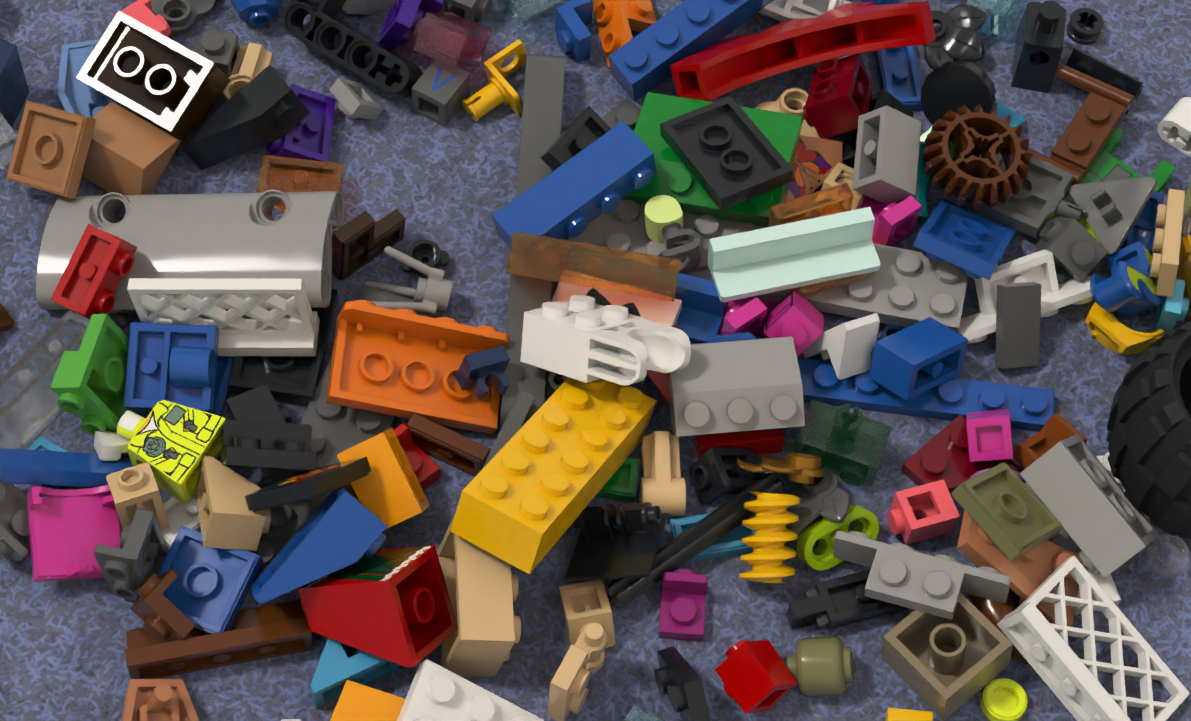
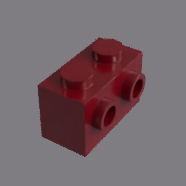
[803,54,874,139]

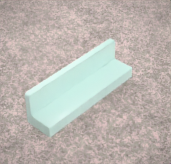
[707,207,881,302]

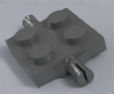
[965,153,1085,238]

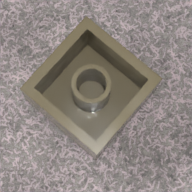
[882,592,1013,721]

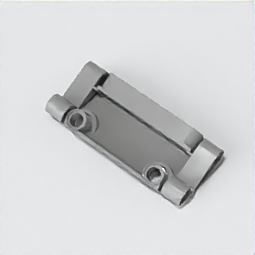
[36,189,344,313]

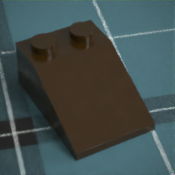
[76,11,230,140]

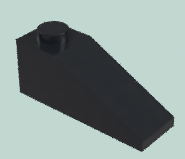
[179,65,311,170]

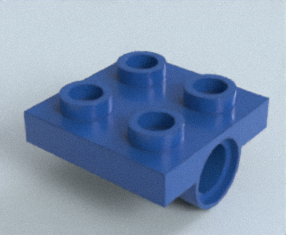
[123,322,219,413]

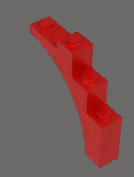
[670,1,936,101]

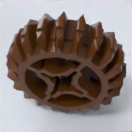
[922,104,1032,210]

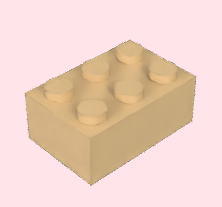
[437,514,521,677]

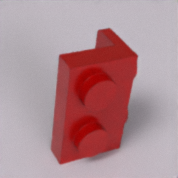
[50,224,137,319]

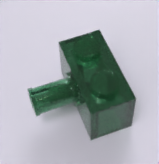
[793,399,892,488]

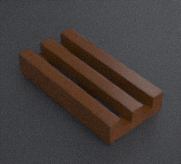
[406,413,490,477]

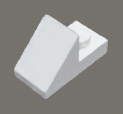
[803,313,880,380]

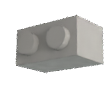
[852,105,921,205]

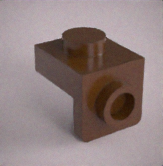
[130,569,195,643]

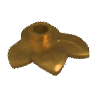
[737,452,824,484]

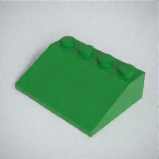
[621,92,803,227]

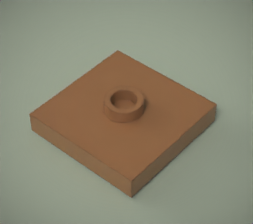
[6,101,96,199]

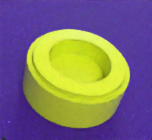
[980,678,1028,721]

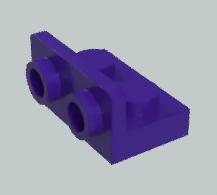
[377,0,446,50]
[266,84,336,171]

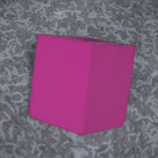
[966,409,1013,462]

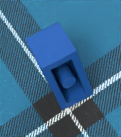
[869,317,968,401]

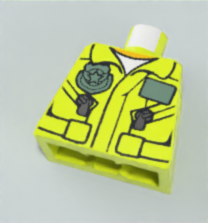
[117,400,226,504]

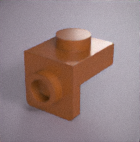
[1013,413,1087,470]

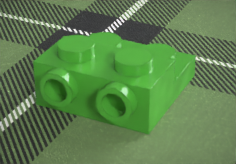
[50,314,132,436]

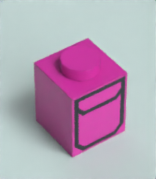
[764,288,824,357]

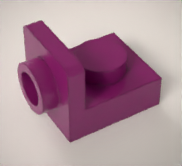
[658,569,708,641]

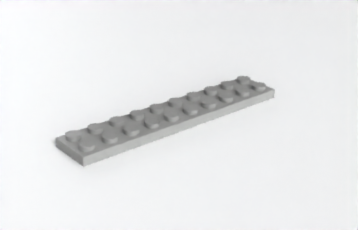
[555,200,968,333]

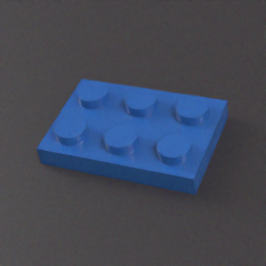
[913,199,1016,280]

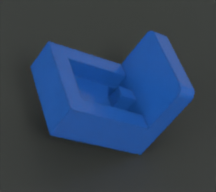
[555,0,593,63]

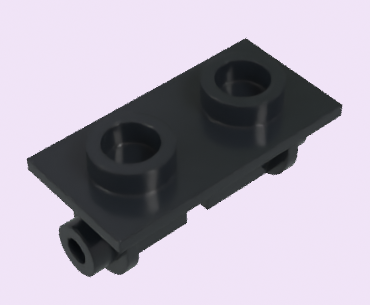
[1061,47,1144,115]

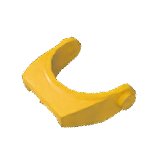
[1085,301,1165,355]

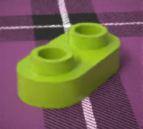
[796,505,879,571]

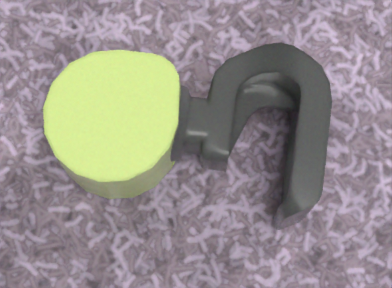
[644,195,702,273]

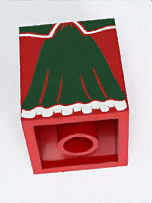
[298,545,458,667]

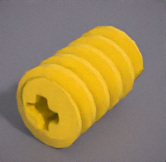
[738,491,800,583]

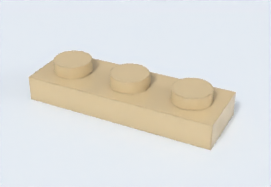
[1149,189,1185,297]

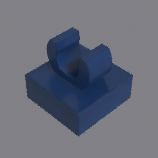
[455,345,510,401]

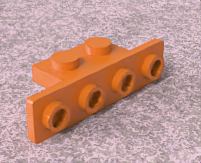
[592,0,657,68]

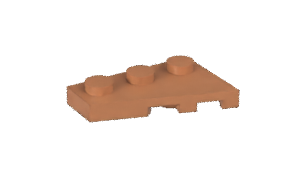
[957,510,1083,627]

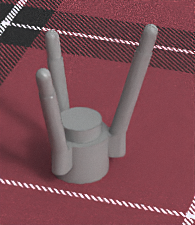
[364,246,452,315]

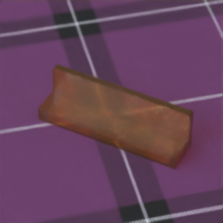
[507,231,681,302]

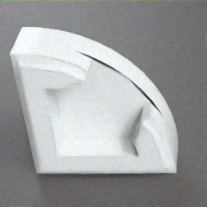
[94,431,130,461]

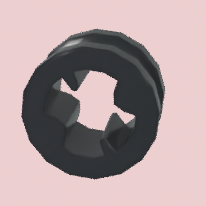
[1066,8,1104,45]

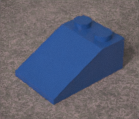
[250,487,387,604]

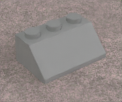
[667,336,805,437]
[1020,434,1160,578]

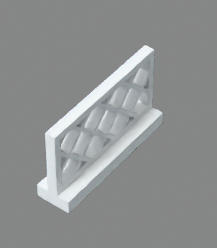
[127,278,320,356]
[997,555,1190,721]

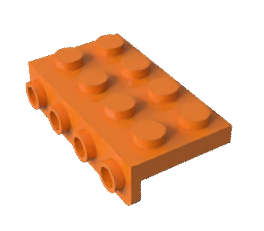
[326,300,510,435]

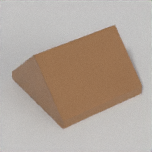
[82,101,181,195]

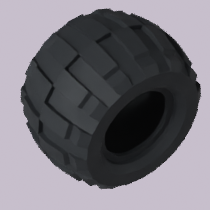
[1106,322,1191,540]

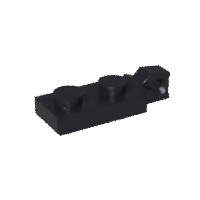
[786,569,910,630]

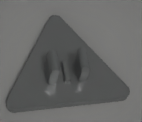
[1069,176,1157,256]

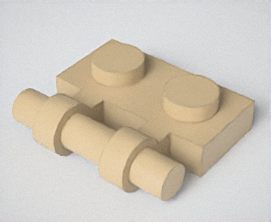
[547,622,607,721]

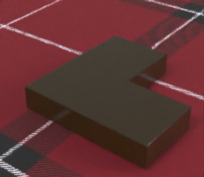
[332,209,406,281]

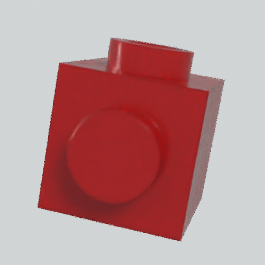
[715,639,798,714]

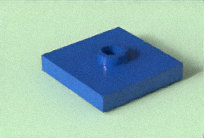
[157,525,264,634]

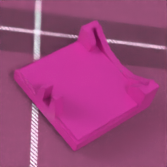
[26,485,122,582]

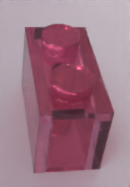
[413,12,492,67]

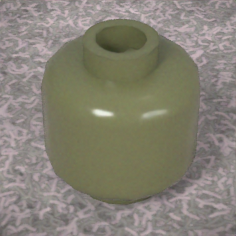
[787,636,854,697]

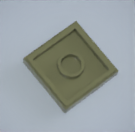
[951,462,1063,561]

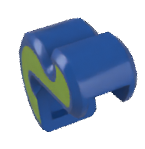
[1090,241,1164,318]

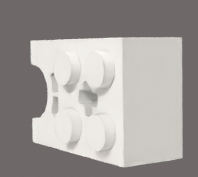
[520,295,691,386]

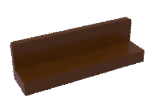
[125,599,314,679]

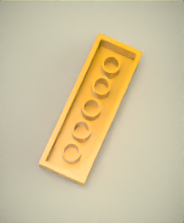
[450,377,657,574]

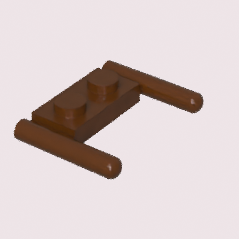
[1027,64,1135,185]

